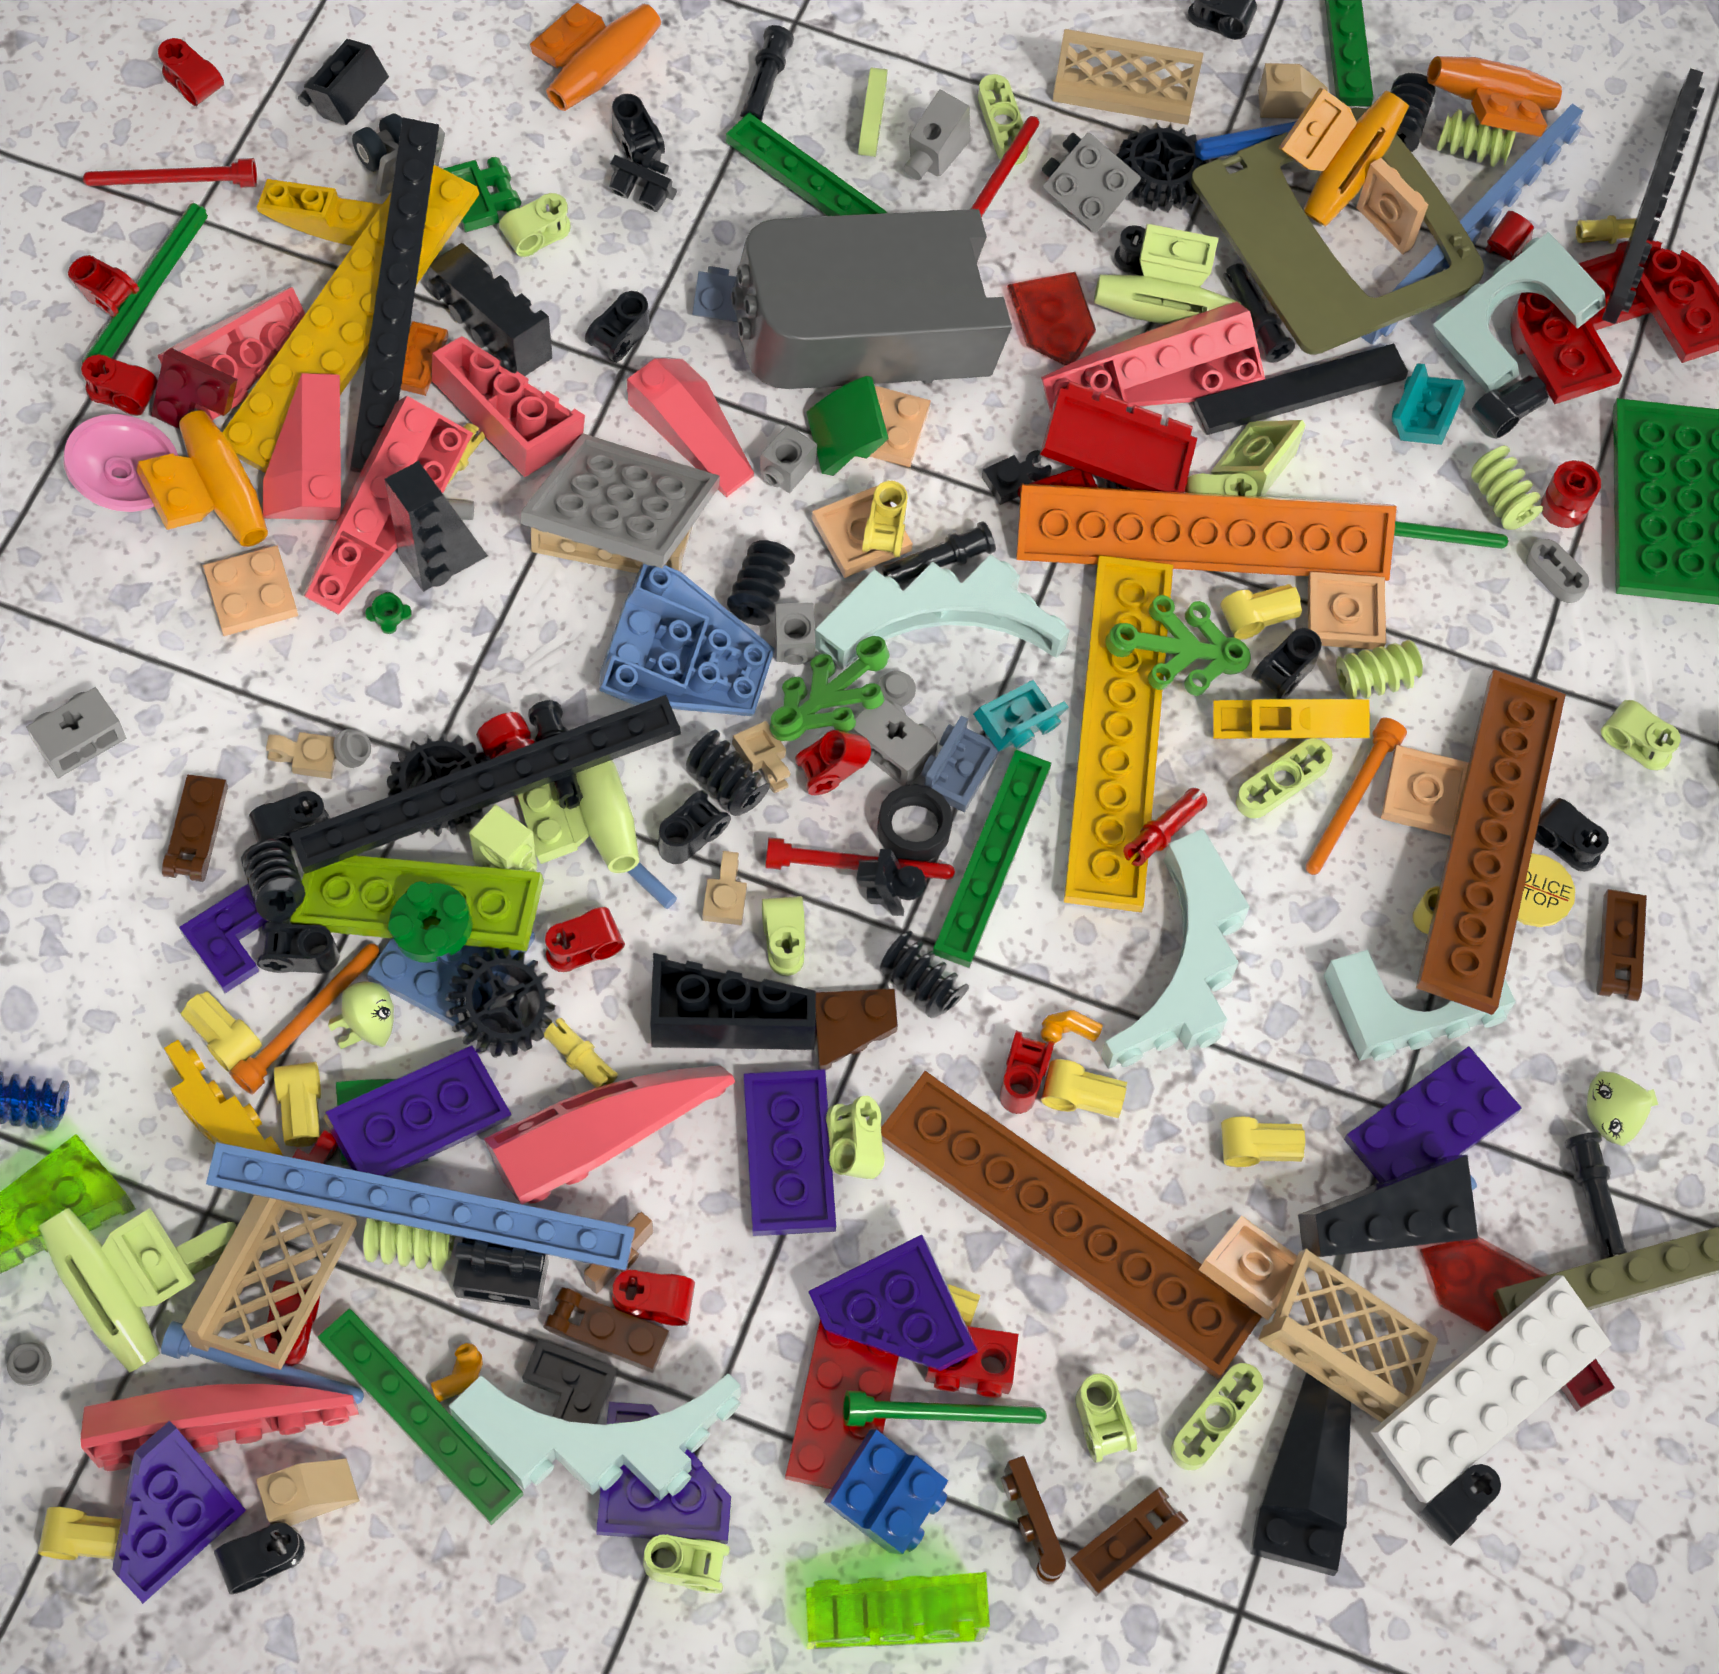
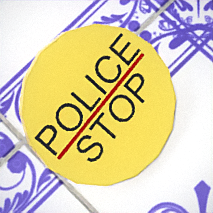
[1517,853,1575,927]

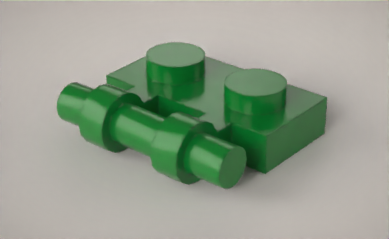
[444,157,522,233]

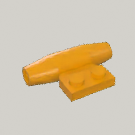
[1278,88,1409,227]
[136,410,268,547]

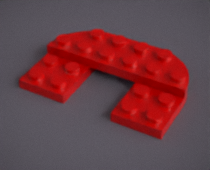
[1510,240,1719,405]

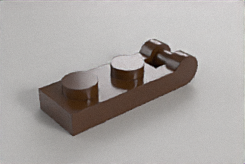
[162,774,228,882]
[1596,889,1647,1001]
[543,1287,670,1373]
[1001,1455,1066,1585]
[1068,1487,1189,1597]

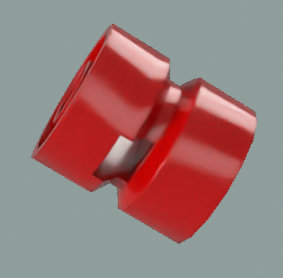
[1541,460,1601,528]
[476,712,536,759]

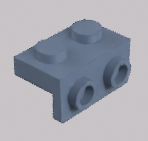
[692,266,737,322]
[921,715,1000,813]

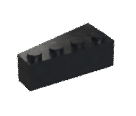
[427,243,553,376]
[385,461,488,592]
[650,953,816,1050]
[1298,1155,1478,1257]

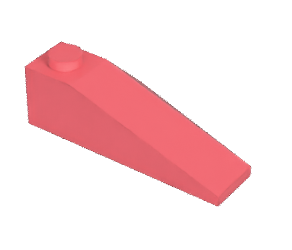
[157,287,305,420]
[627,358,754,498]
[263,373,341,520]

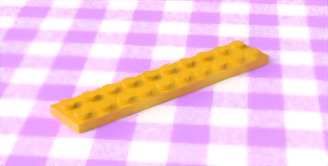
[222,165,479,473]
[1064,555,1173,913]

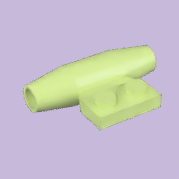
[1094,224,1241,325]
[517,760,639,873]
[38,1208,196,1373]

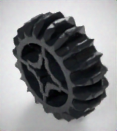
[1116,122,1210,213]
[387,732,490,837]
[445,947,556,1058]

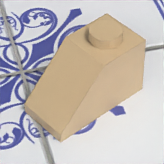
[1258,63,1328,119]
[256,1459,360,1526]

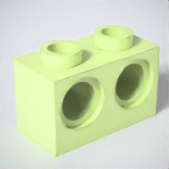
[469,804,537,872]

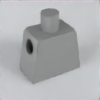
[904,89,970,180]

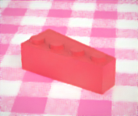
[432,336,585,477]

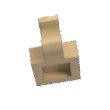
[732,721,791,793]
[266,732,336,779]
[702,851,747,925]

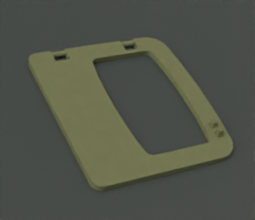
[1191,107,1484,355]

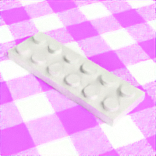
[1371,1275,1612,1503]

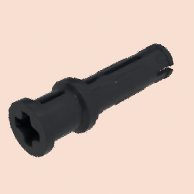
[740,25,794,121]
[1223,263,1295,363]
[881,521,996,584]
[528,700,583,809]
[1565,1132,1627,1260]

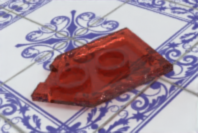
[1007,272,1096,366]
[1420,1236,1548,1333]

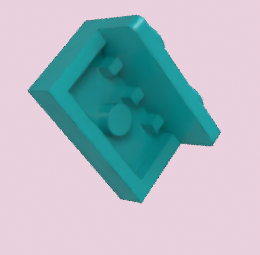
[1392,363,1466,445]
[973,680,1069,752]

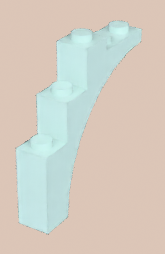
[815,554,1070,669]
[1101,829,1250,1069]
[449,1373,741,1501]

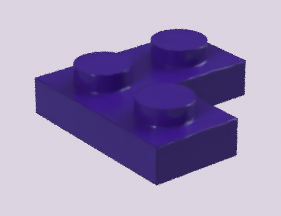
[179,884,269,994]

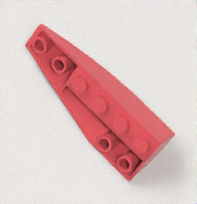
[1041,301,1265,412]
[304,396,473,615]
[484,1065,735,1205]
[80,1384,359,1471]

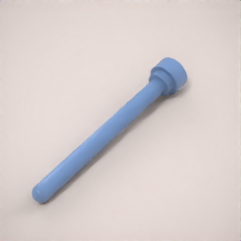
[161,1321,364,1404]

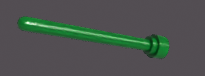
[1394,521,1509,549]
[843,1391,1047,1426]

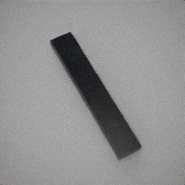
[1194,343,1408,435]

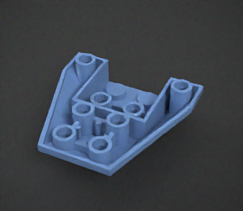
[599,563,775,717]

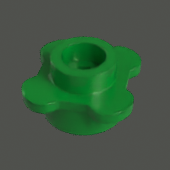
[365,592,412,634]

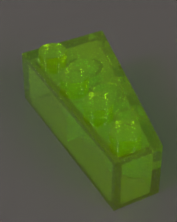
[0,1134,136,1274]
[804,1572,990,1649]

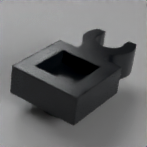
[982,450,1052,505]

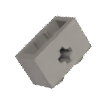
[26,687,127,778]
[848,698,938,786]

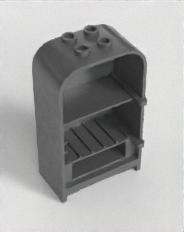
[731,209,1012,389]

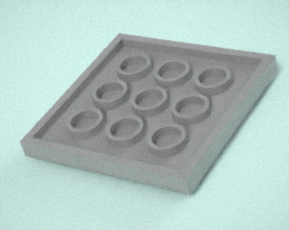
[521,433,720,568]

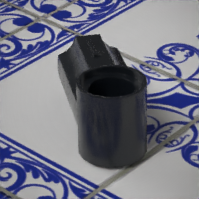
[1472,375,1549,438]

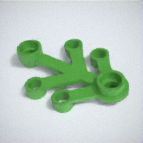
[1105,595,1251,696]
[770,636,890,741]

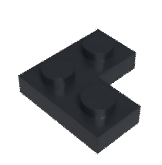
[522,1339,619,1424]

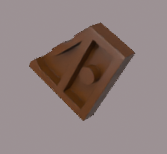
[815,989,898,1071]

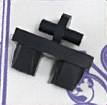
[609,147,677,212]
[856,849,927,916]

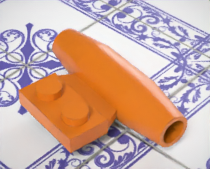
[530,3,661,111]
[1427,56,1562,137]

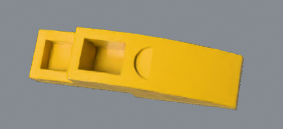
[257,179,382,246]
[1213,699,1370,739]
[164,1040,284,1156]

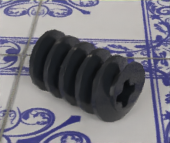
[1390,73,1436,152]
[727,540,795,626]
[686,729,770,816]
[240,839,306,922]
[880,931,969,1018]

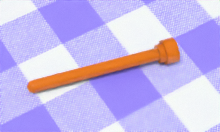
[1306,717,1407,875]
[229,943,379,1095]

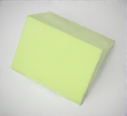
[1211,420,1306,497]

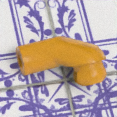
[1040,1010,1103,1043]
[430,1343,483,1403]

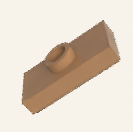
[584,1211,653,1294]

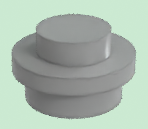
[878,671,916,707]
[333,729,371,768]
[7,1342,52,1386]

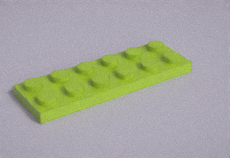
[290,855,544,951]

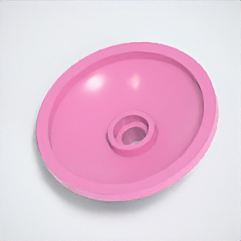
[63,414,178,512]

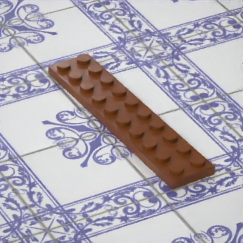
[1416,670,1566,1015]
[881,1071,1262,1380]

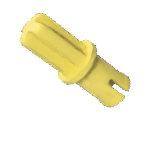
[1576,215,1636,244]

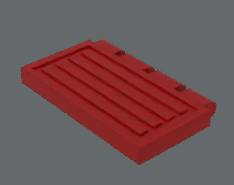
[1040,381,1198,493]

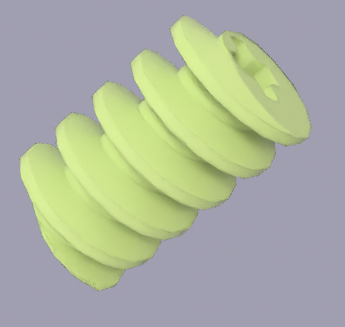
[1437,109,1516,167]
[1471,445,1543,530]
[1336,640,1423,699]
[363,1218,455,1271]

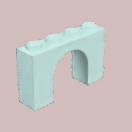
[1433,232,1606,393]
[1323,950,1516,1061]

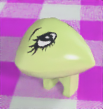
[328,981,394,1049]
[1587,1071,1658,1146]

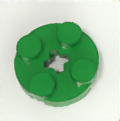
[388,881,473,963]

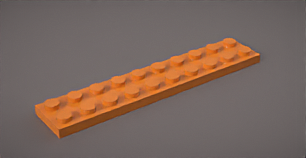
[1016,484,1397,581]

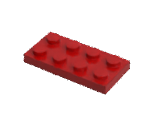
[785,1319,899,1490]

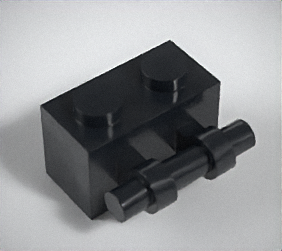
[298,38,389,125]
[453,1238,549,1310]

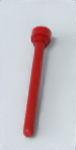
[970,116,1040,218]
[83,158,257,188]
[765,837,955,880]

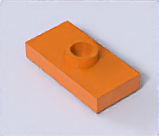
[401,321,449,396]

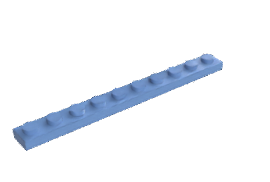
[1361,103,1583,345]
[206,1142,635,1271]

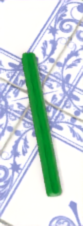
[82,203,208,368]

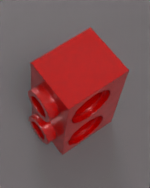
[925,1326,1019,1398]

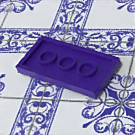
[323,1045,512,1177]
[1344,1046,1522,1182]
[743,1069,837,1236]

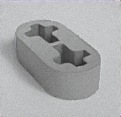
[1526,539,1590,603]

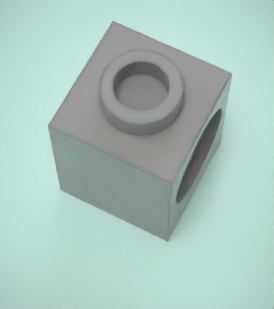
[760,425,817,494]
[775,603,816,665]

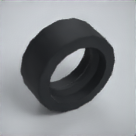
[877,784,953,862]

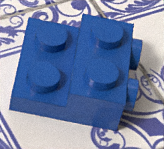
[823,1429,949,1555]

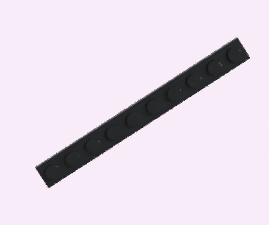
[1601,68,1705,324]
[350,117,439,473]
[290,695,681,874]

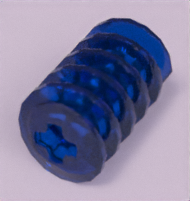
[0,1071,70,1131]

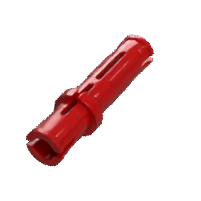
[1123,787,1208,866]

